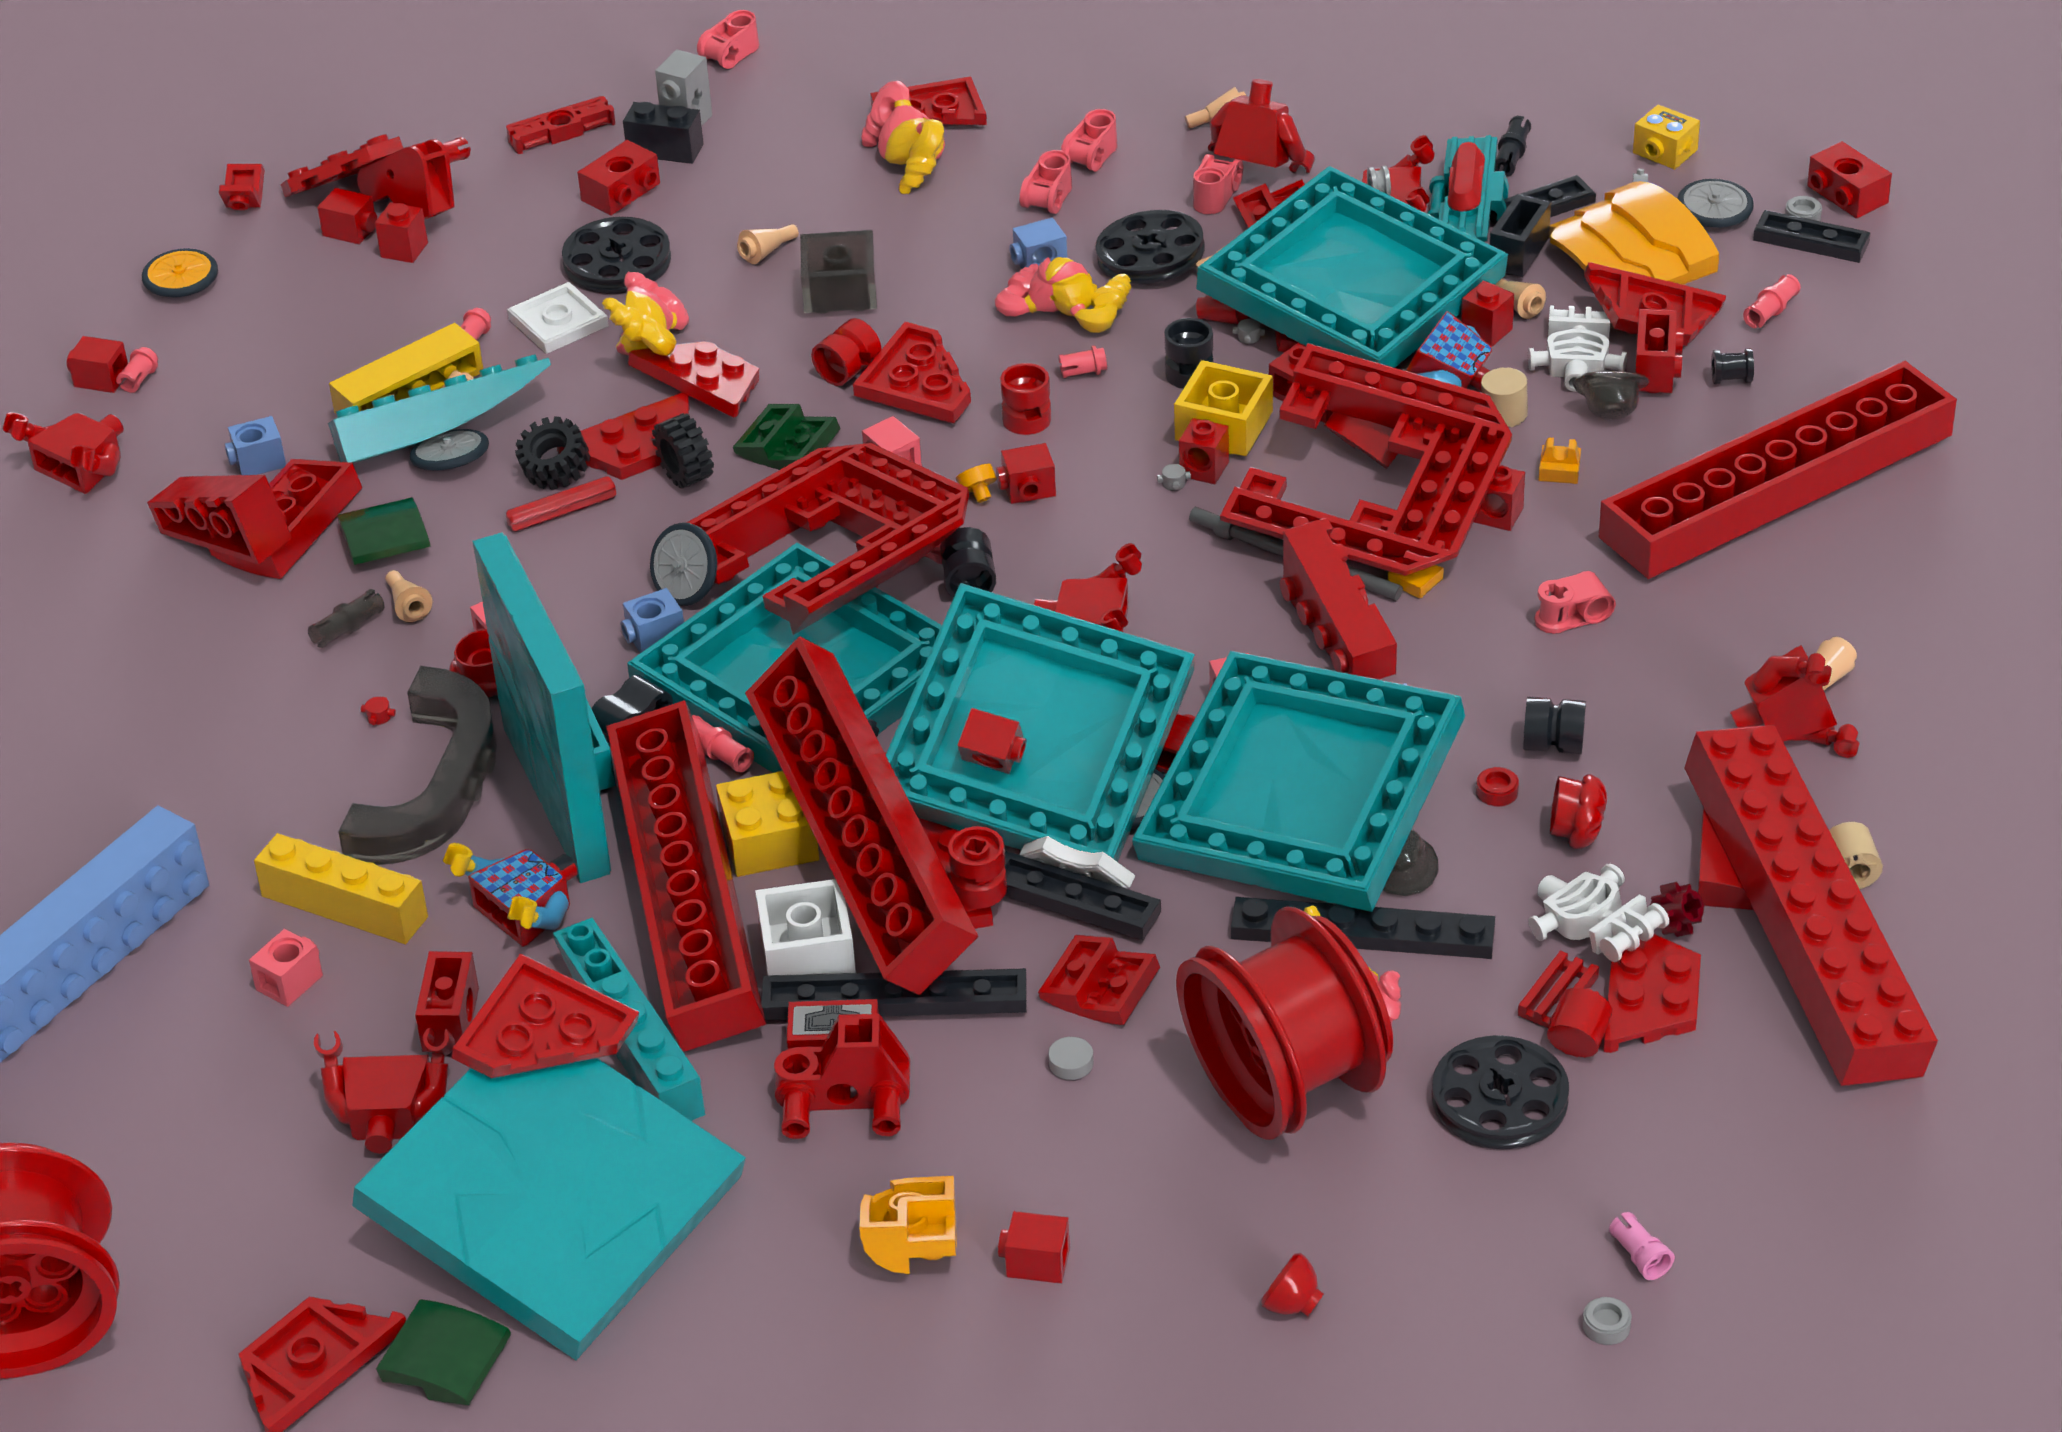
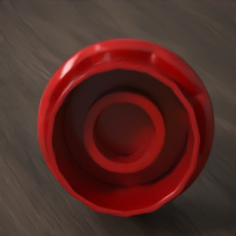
[449,629,498,698]
[1550,774,1607,849]

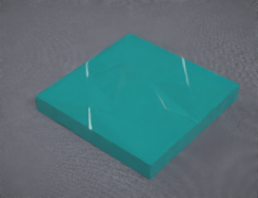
[1196,166,1508,368]
[472,532,611,884]
[627,542,942,773]
[886,583,1195,862]
[1132,651,1466,912]
[352,1058,746,1360]

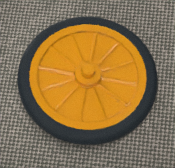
[142,248,218,298]

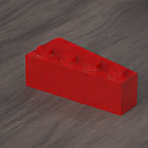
[147,475,292,564]
[1279,517,1397,680]

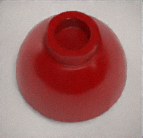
[1261,1253,1324,1317]

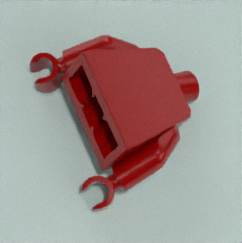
[1208,79,1315,173]
[1362,135,1435,212]
[2,412,124,494]
[1034,543,1142,632]
[1730,645,1860,758]
[314,1028,455,1154]

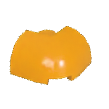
[859,1176,957,1274]

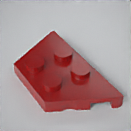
[1584,262,1726,346]
[628,341,760,418]
[557,392,690,480]
[1604,934,1701,1053]
[238,1296,406,1432]

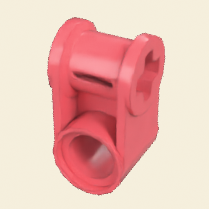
[697,10,759,69]
[1061,109,1117,172]
[1019,150,1072,214]
[1193,154,1243,214]
[1534,571,1616,634]

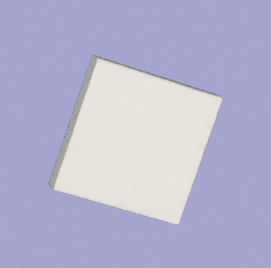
[507,282,609,354]

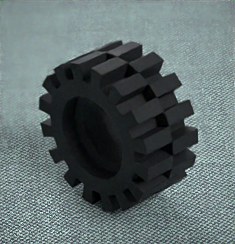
[652,413,714,488]
[515,416,590,490]

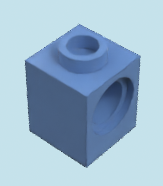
[1009,217,1067,269]
[224,416,286,475]
[620,588,684,653]

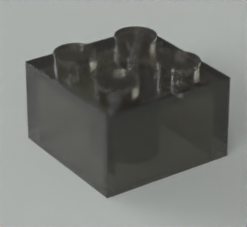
[800,230,877,313]

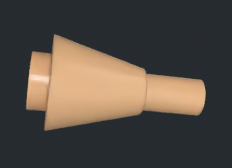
[1185,87,1246,129]
[737,224,799,264]
[1495,279,1546,319]
[385,570,433,622]

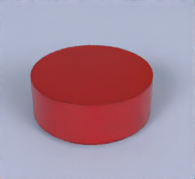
[1476,767,1519,807]

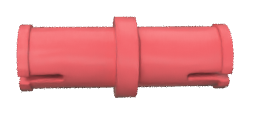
[1743,274,1801,329]
[692,715,754,773]

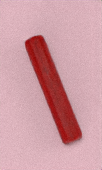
[506,476,616,531]

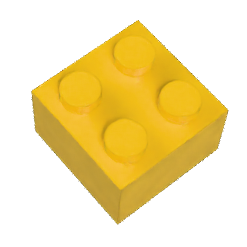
[1174,360,1273,456]
[716,771,819,877]

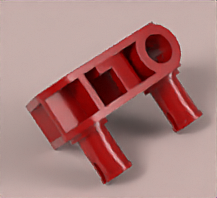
[357,137,471,220]
[774,1014,910,1139]

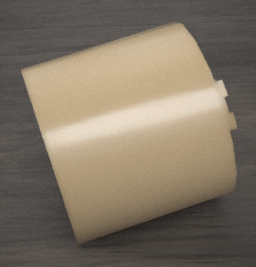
[1481,368,1528,427]
[1829,822,1883,889]

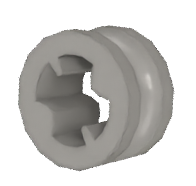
[1367,165,1391,196]

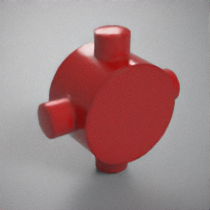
[361,696,396,725]

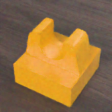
[1539,437,1581,484]

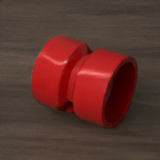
[811,318,882,386]
[1000,363,1051,435]
[948,826,1007,909]

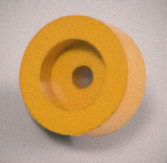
[956,463,997,503]

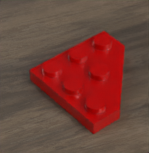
[280,134,403,198]
[853,322,971,423]
[452,953,639,1078]

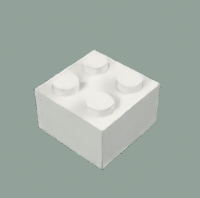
[755,879,856,976]

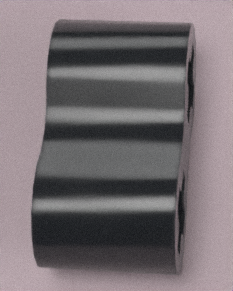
[591,675,673,738]

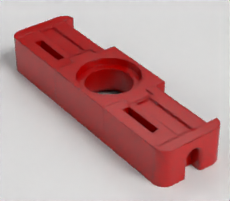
[506,96,616,154]

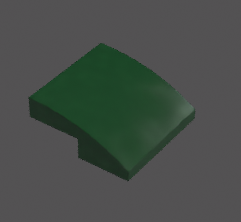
[733,404,840,470]
[337,497,431,565]
[376,1299,511,1405]

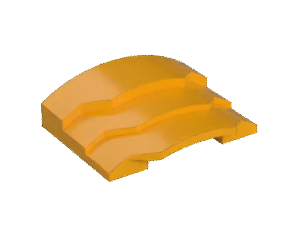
[1549,181,1719,285]

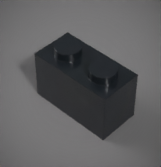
[623,102,704,164]
[1490,194,1551,277]

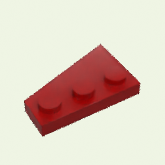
[870,76,987,125]

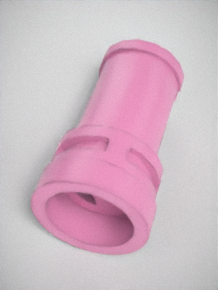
[1609,1212,1675,1280]

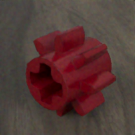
[1650,882,1704,937]

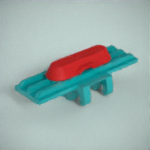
[1427,135,1509,242]

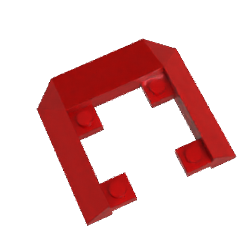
[1220,343,1512,576]
[686,443,969,635]

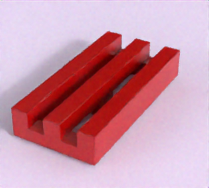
[1518,950,1599,1028]

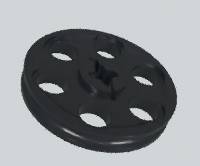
[1095,210,1205,284]
[562,217,671,293]
[1432,1035,1569,1149]

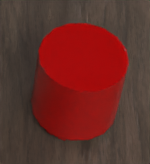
[1547,988,1612,1058]

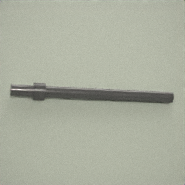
[1189,506,1403,601]

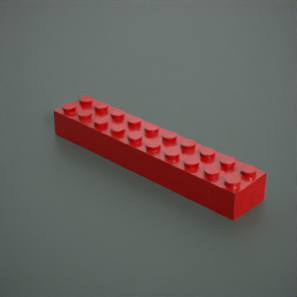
[1599,361,1957,579]
[745,636,979,995]
[607,700,766,1052]
[1684,725,1938,1086]

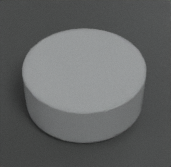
[1785,196,1822,221]
[1048,1037,1094,1080]
[1583,1297,1632,1345]

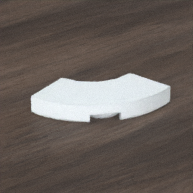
[1020,836,1135,889]

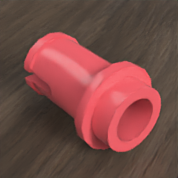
[460,308,491,341]
[1059,345,1107,379]
[116,347,158,393]

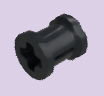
[1711,348,1754,384]

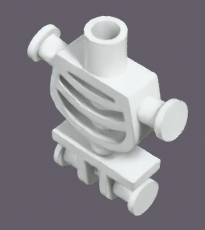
[1528,305,1627,392]
[1528,864,1669,962]

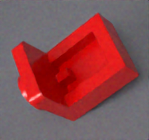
[219,164,265,211]

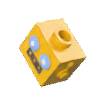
[1633,104,1700,170]

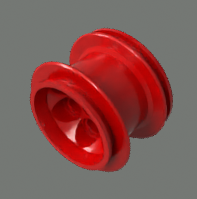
[1176,906,1393,1140]
[0,1143,120,1379]

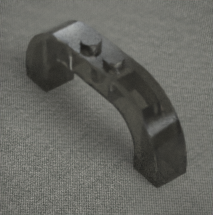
[338,666,497,865]

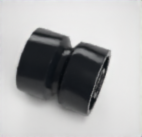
[1164,318,1214,389]
[940,527,996,597]
[1523,696,1586,754]

